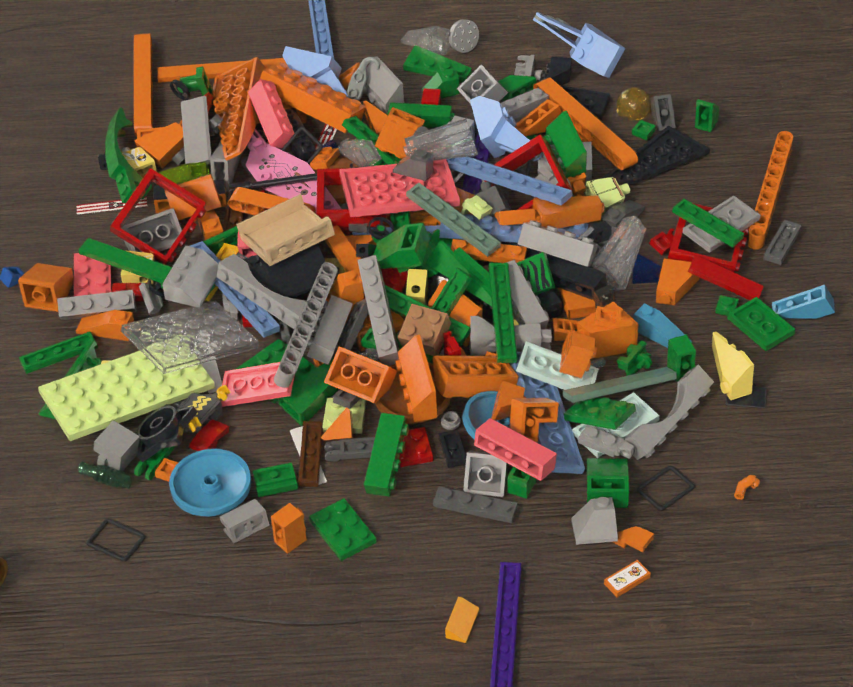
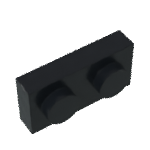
[438,430,466,468]

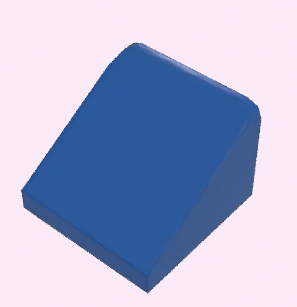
[0,267,25,288]

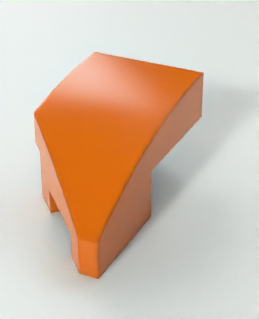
[595,306,634,327]
[613,526,654,552]

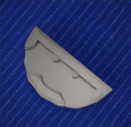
[139,282,163,314]

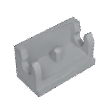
[514,54,535,76]
[219,499,269,543]

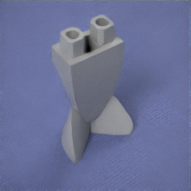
[469,316,552,356]

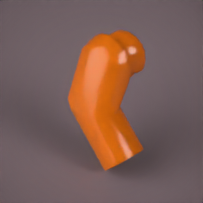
[734,475,760,500]

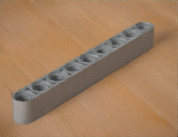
[274,262,338,388]

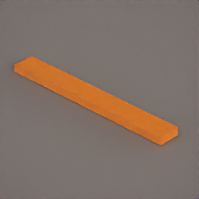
[157,58,289,82]
[325,225,404,332]

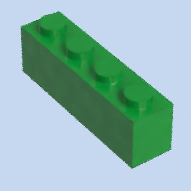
[364,413,409,497]

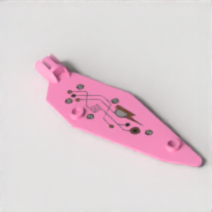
[246,129,342,215]

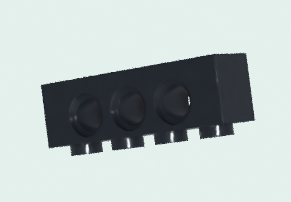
[285,108,316,165]

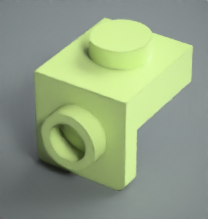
[461,195,493,220]

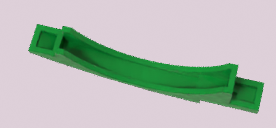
[105,107,152,204]

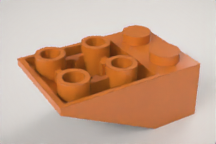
[374,107,425,159]

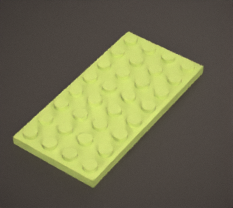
[38,336,215,441]

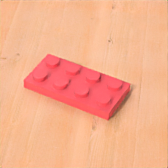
[74,253,112,296]
[221,362,295,407]

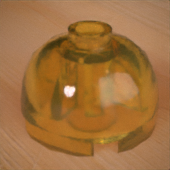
[617,87,651,120]

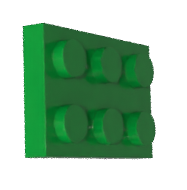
[727,297,795,351]
[564,397,636,430]
[309,498,377,561]

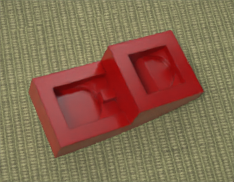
[189,419,229,451]

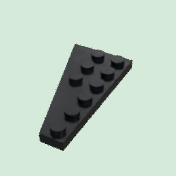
[601,126,710,186]

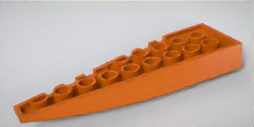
[211,57,266,161]

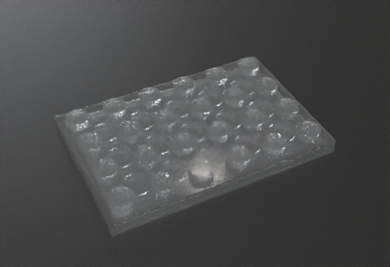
[121,301,259,374]

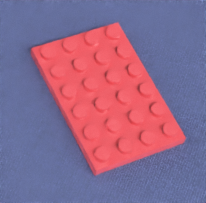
[339,159,460,217]

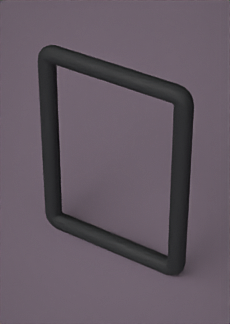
[281,127,323,164]
[637,466,695,511]
[86,518,145,562]

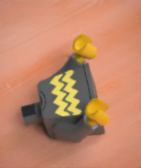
[173,385,231,435]

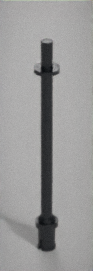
[229,163,371,195]

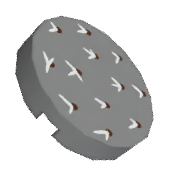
[449,19,479,53]

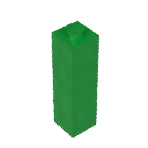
[388,103,455,128]

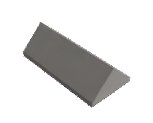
[181,96,211,175]

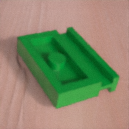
[252,462,298,497]

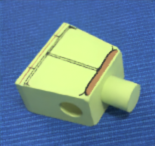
[584,177,630,217]

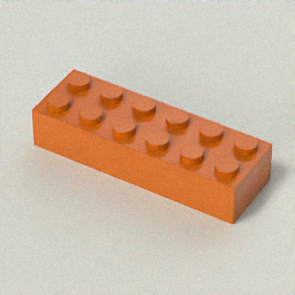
[260,63,366,133]

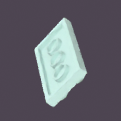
[516,341,599,390]
[572,392,659,458]

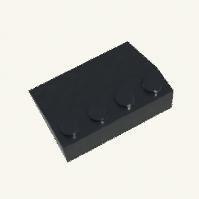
[244,244,334,298]

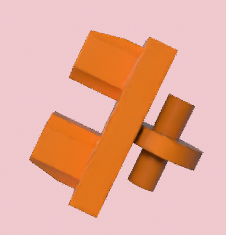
[567,173,586,196]

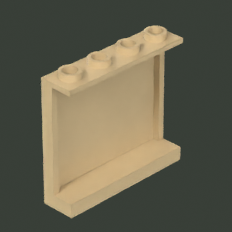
[236,194,335,266]

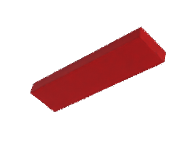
[687,255,764,300]

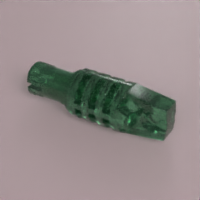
[78,462,132,489]

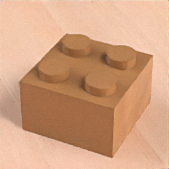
[398,304,451,356]

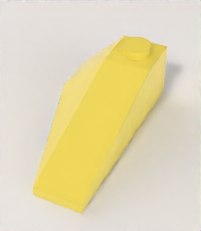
[712,332,754,400]

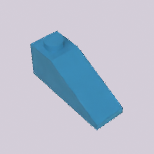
[772,285,835,319]
[633,303,692,348]

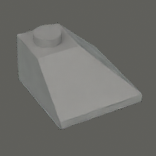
[571,497,618,545]

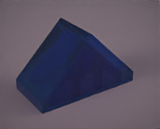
[630,250,662,284]

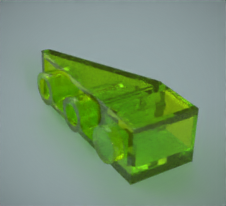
[156,162,209,186]

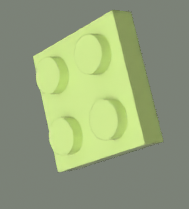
[322,398,366,434]

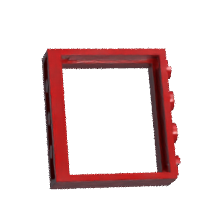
[484,134,573,210]
[110,168,206,265]
[316,168,387,227]
[668,203,750,272]

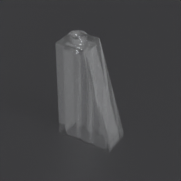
[403,118,478,160]
[591,216,646,291]

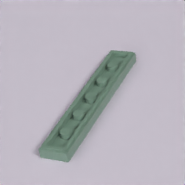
[406,183,501,257]
[563,367,677,403]

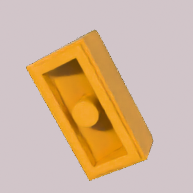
[445,596,479,643]

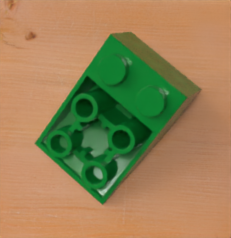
[373,223,430,269]
[587,458,629,508]

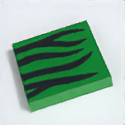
[517,252,555,295]

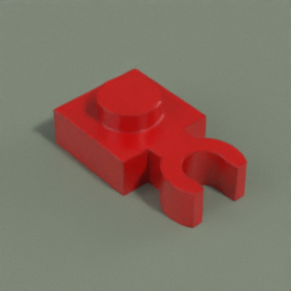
[649,228,675,255]

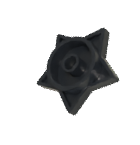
[135,404,198,462]

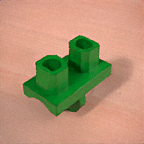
[617,341,652,376]

